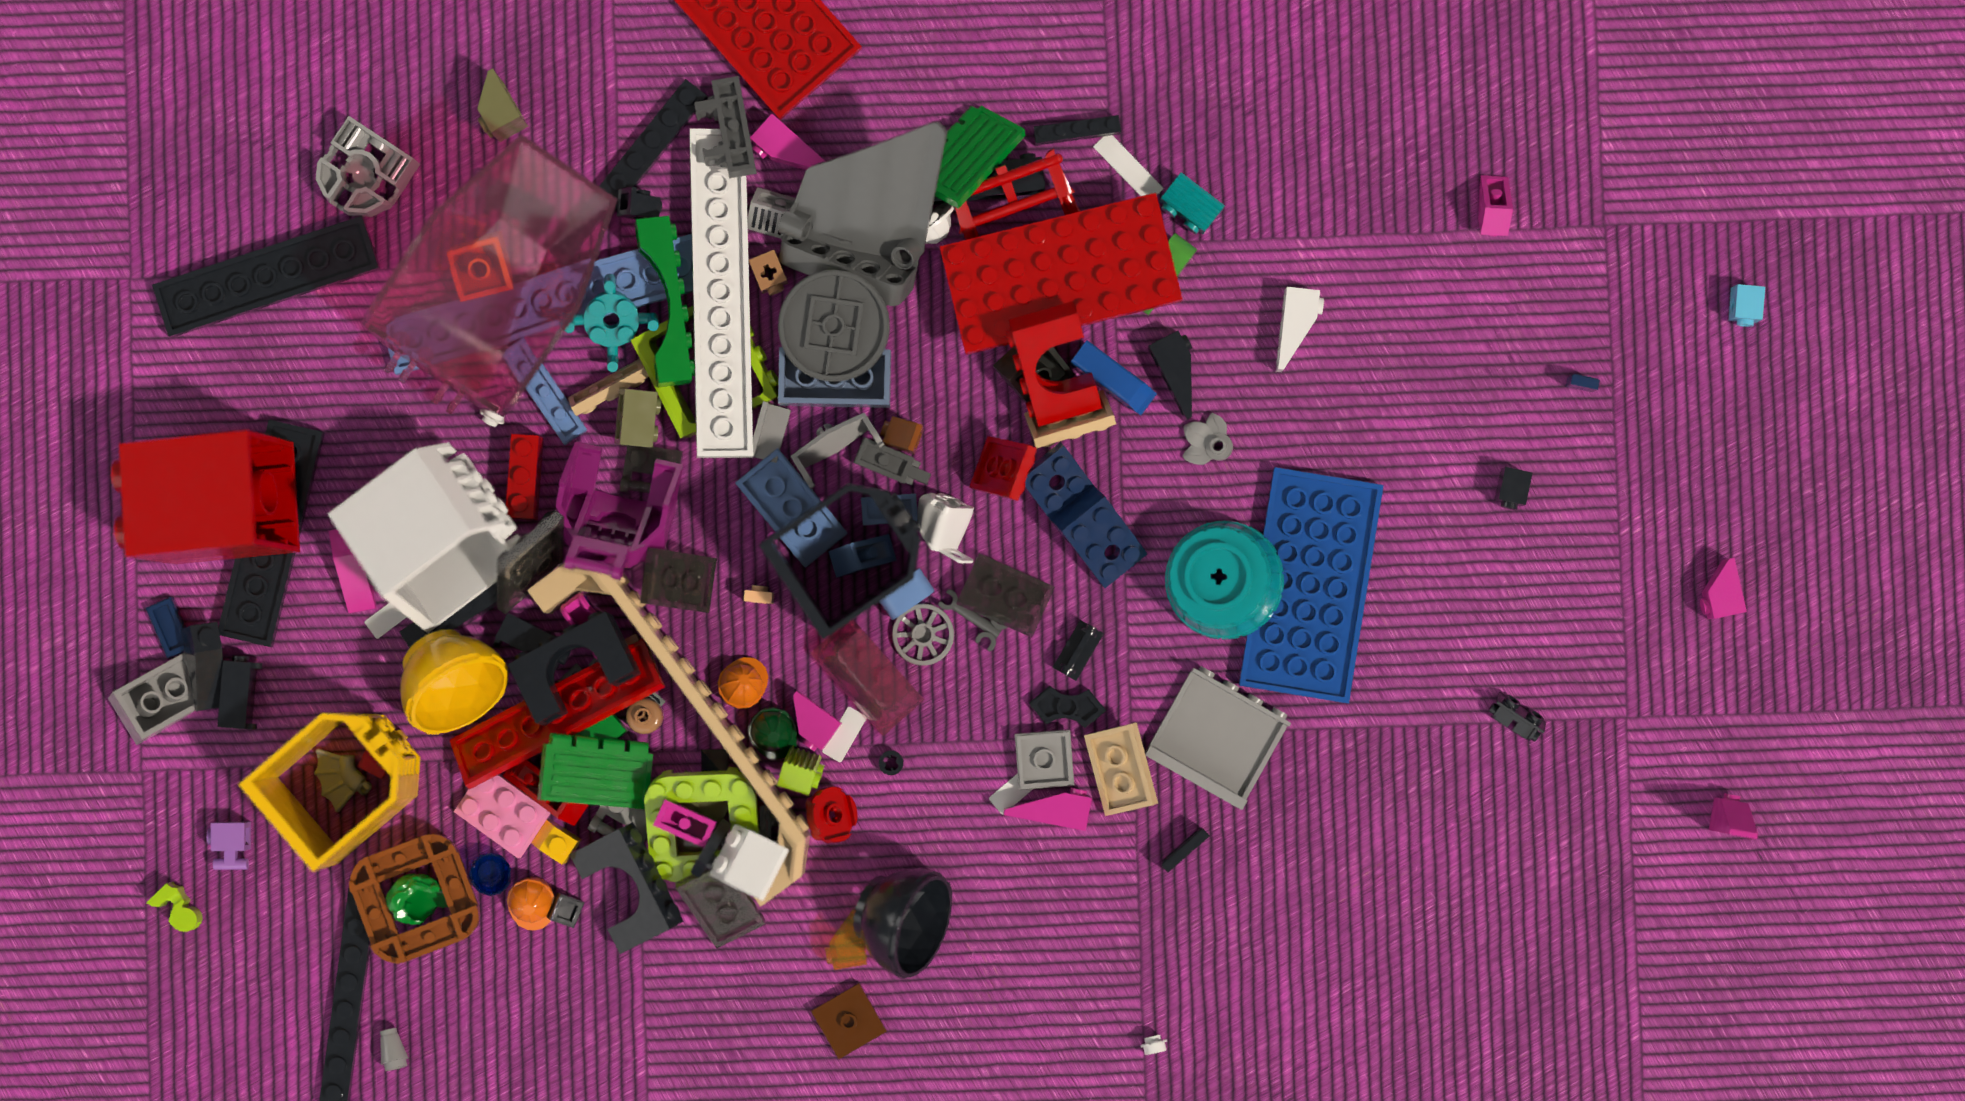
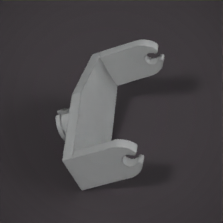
[791,413,884,489]

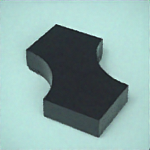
[1029,686,1106,728]

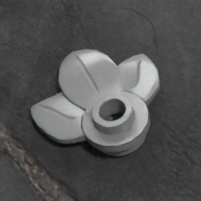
[1183,413,1233,465]

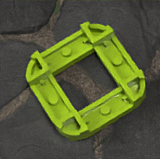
[644,767,760,882]

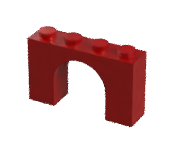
[1006,301,1102,427]

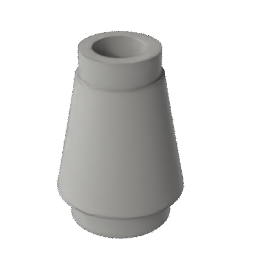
[380,1028,408,1071]

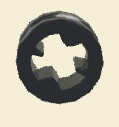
[879,750,904,775]

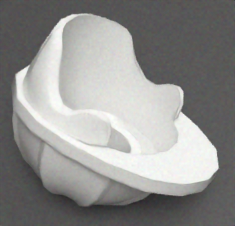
[925,202,955,244]

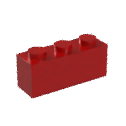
[506,434,544,520]

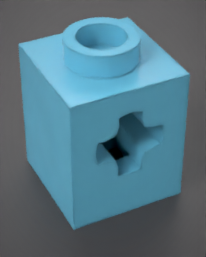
[1728,284,1765,327]

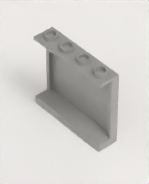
[1145,666,1291,810]

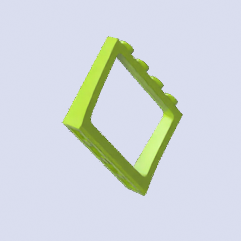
[631,306,779,438]

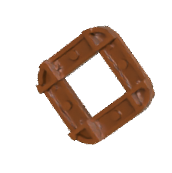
[349,834,480,964]

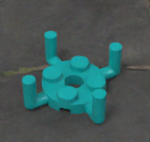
[563,273,659,372]

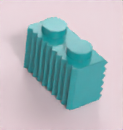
[1160,172,1225,235]

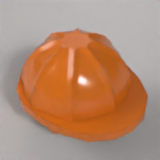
[717,657,769,709]
[507,876,555,930]

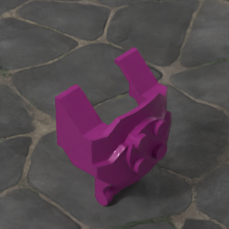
[556,441,683,580]

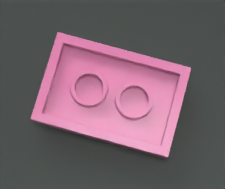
[454,774,551,858]

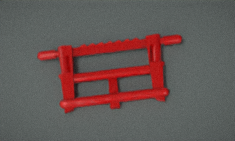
[955,148,1080,240]

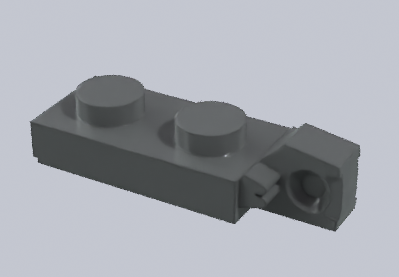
[853,437,931,486]

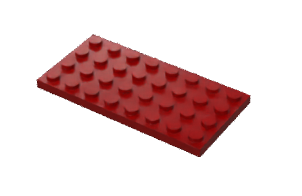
[939,193,1183,355]

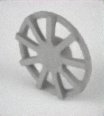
[892,603,954,666]

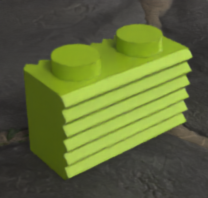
[777,746,825,795]

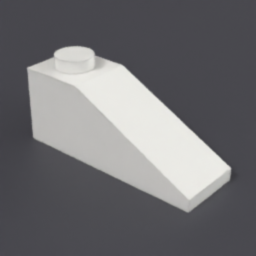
[1276,287,1324,372]

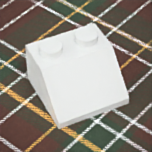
[709,824,789,901]

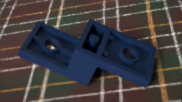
[1025,442,1148,588]

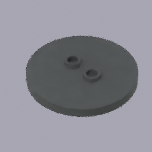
[778,270,890,382]

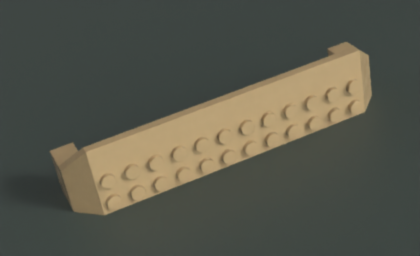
[527,563,810,907]

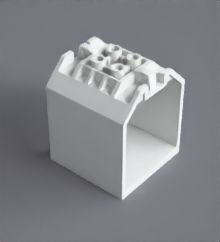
[328,442,525,633]

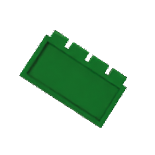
[935,106,1026,209]
[537,733,653,809]

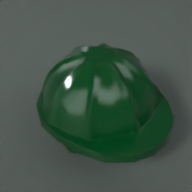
[748,707,797,760]

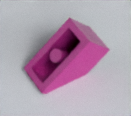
[1478,175,1513,237]
[1700,558,1747,619]
[793,691,842,751]
[653,800,718,848]

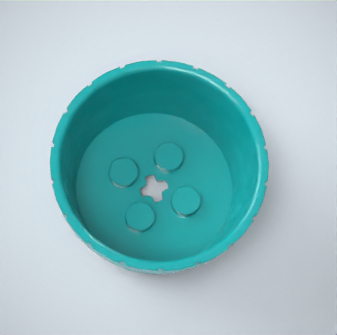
[1165,521,1284,640]

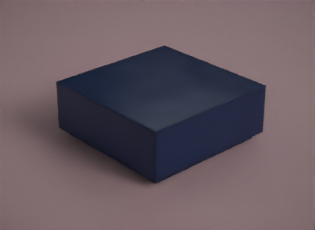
[1565,374,1600,392]

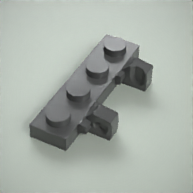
[694,76,757,178]

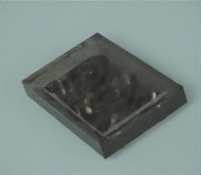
[640,547,717,613]
[956,553,1055,638]
[675,869,765,949]

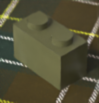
[614,389,661,448]

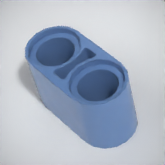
[880,568,935,620]

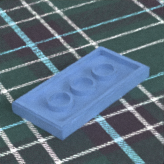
[735,448,848,568]

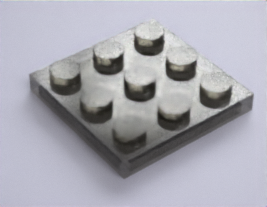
[497,511,564,614]

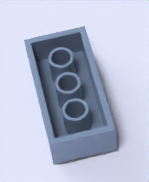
[778,347,891,408]

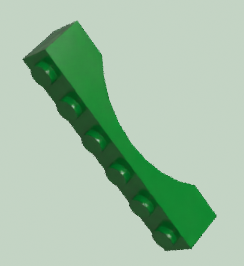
[635,216,695,388]

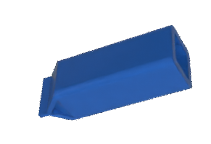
[1070,340,1157,416]

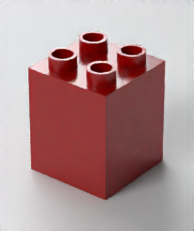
[111,430,300,564]

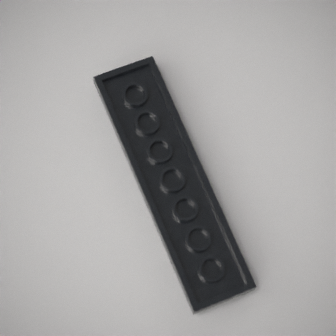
[152,216,381,338]
[218,420,325,647]

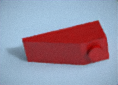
[503,759,589,826]

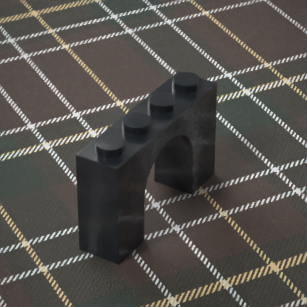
[508,611,642,726]
[570,822,684,954]

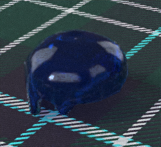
[469,852,511,896]

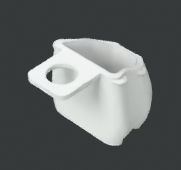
[917,493,974,563]

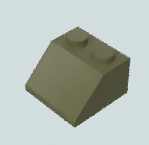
[477,68,528,142]

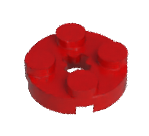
[805,787,858,843]

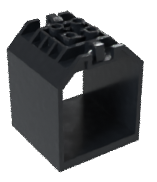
[759,483,921,640]

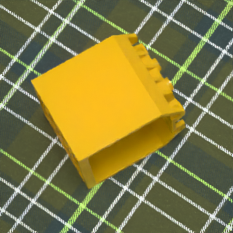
[239,712,421,872]

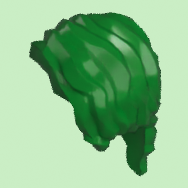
[386,873,448,925]

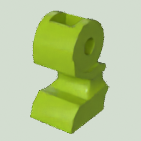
[146,882,203,932]

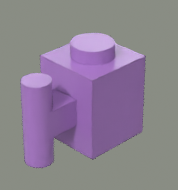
[207,822,251,870]

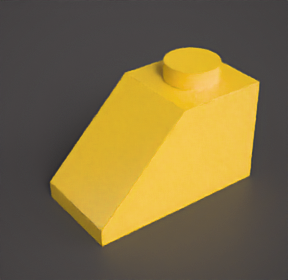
[531,817,582,865]

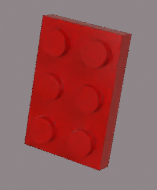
[969,436,1037,501]

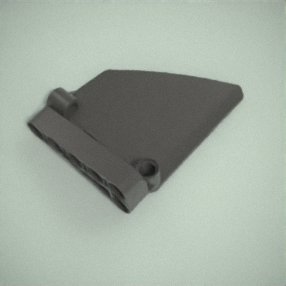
[779,121,947,306]

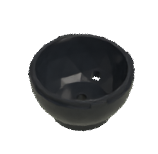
[853,868,952,979]

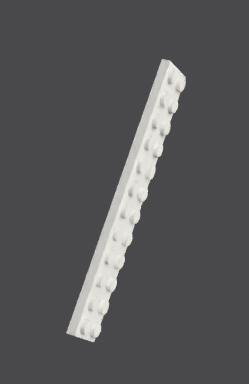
[689,129,753,458]

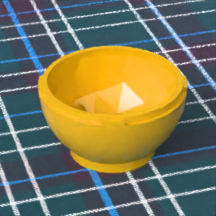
[400,629,508,734]

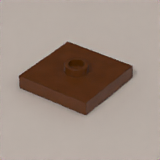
[811,982,887,1059]

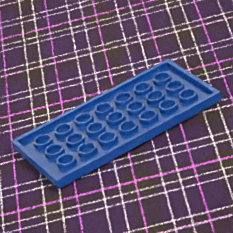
[1239,467,1384,704]

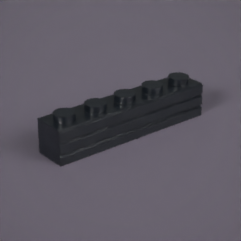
[1033,115,1121,146]

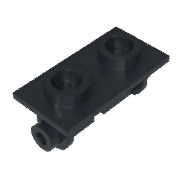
[1053,620,1104,681]
[1488,692,1546,742]

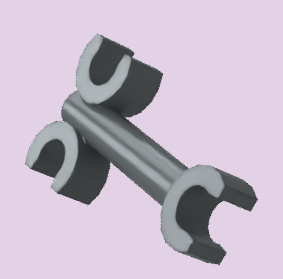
[938,589,1011,652]

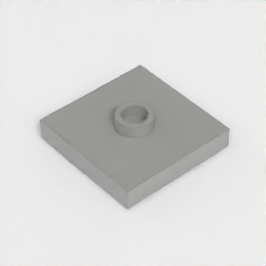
[1015,729,1074,790]

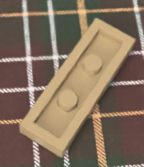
[568,359,649,416]

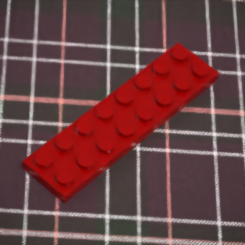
[449,638,665,789]

